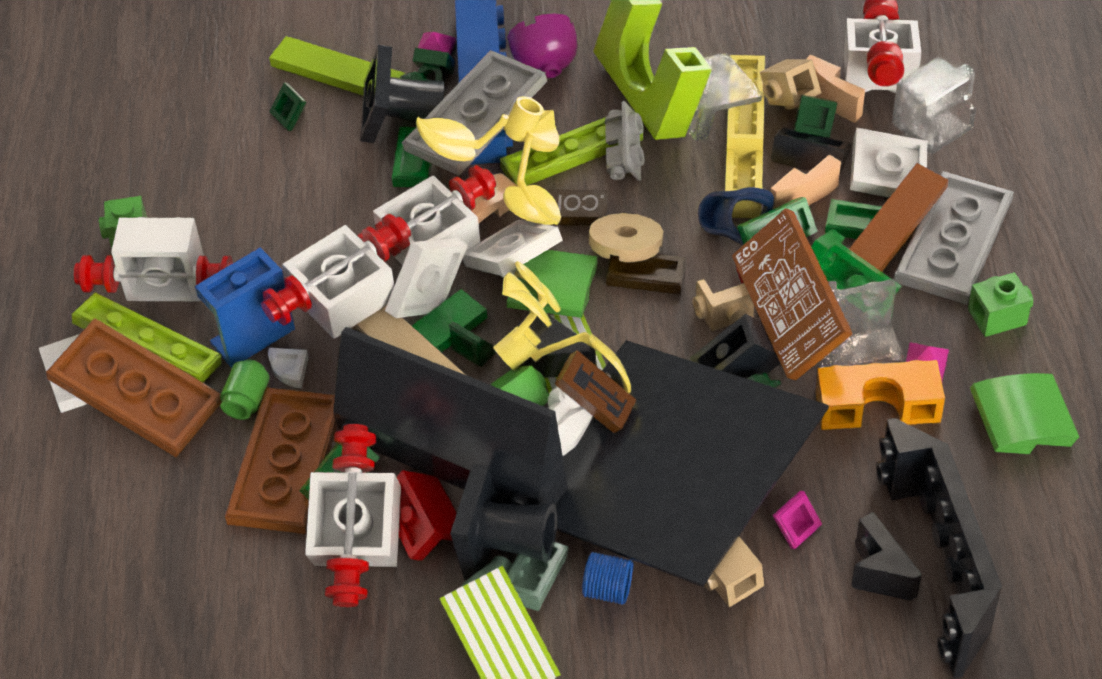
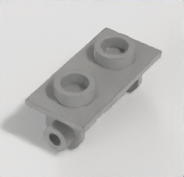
[605,101,645,181]

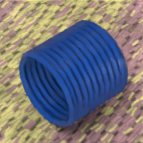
[582,552,633,605]

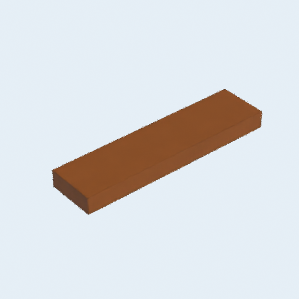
[849,163,949,272]

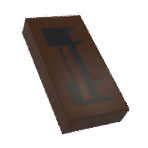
[554,350,636,433]

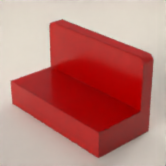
[396,470,457,561]

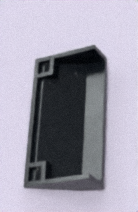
[333,327,568,505]

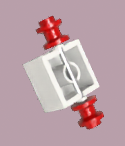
[844,0,921,93]
[357,165,496,265]
[261,214,411,339]
[74,217,233,301]
[305,424,401,607]

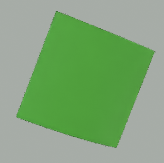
[507,250,598,318]
[970,373,1079,454]

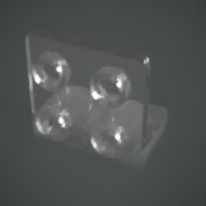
[688,54,763,141]
[820,279,904,367]

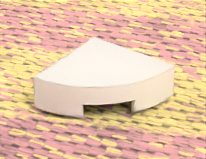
[268,348,309,389]

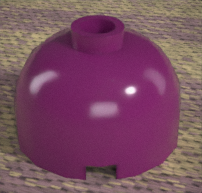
[507,13,578,79]

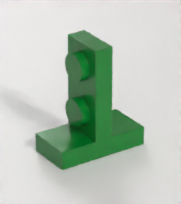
[811,229,902,320]

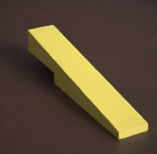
[725,55,765,218]

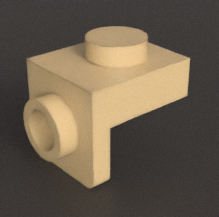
[692,279,754,331]

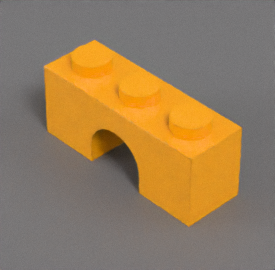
[815,360,945,430]

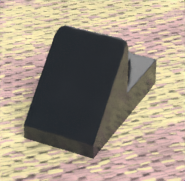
[851,512,922,601]

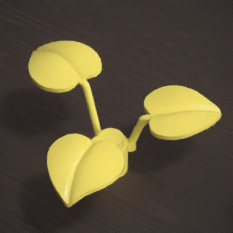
[416,96,561,225]
[494,261,631,393]

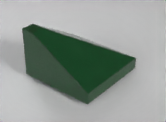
[449,321,496,367]

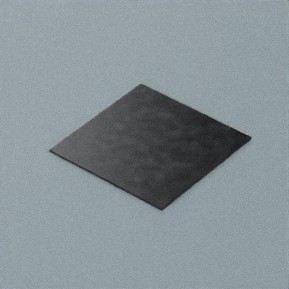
[555,340,829,587]

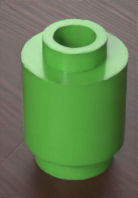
[220,360,270,420]

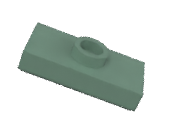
[507,542,568,611]

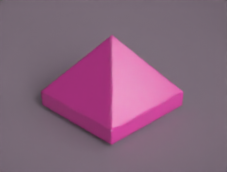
[418,32,457,55]
[906,342,949,381]
[772,491,822,549]

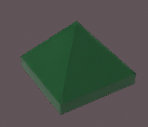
[269,82,307,131]

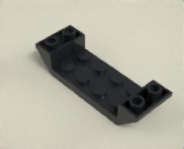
[876,418,1002,678]

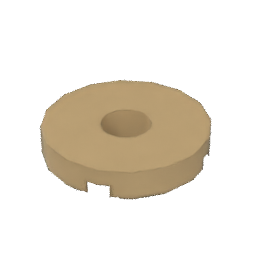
[589,213,663,262]

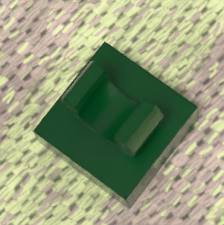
[412,48,456,83]
[793,94,837,138]

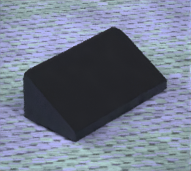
[771,127,852,174]

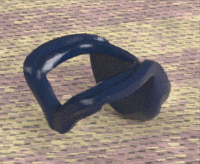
[698,187,774,245]

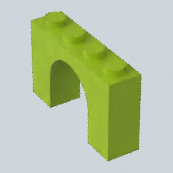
[593,0,712,140]

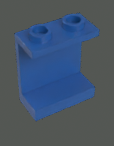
[194,247,295,368]

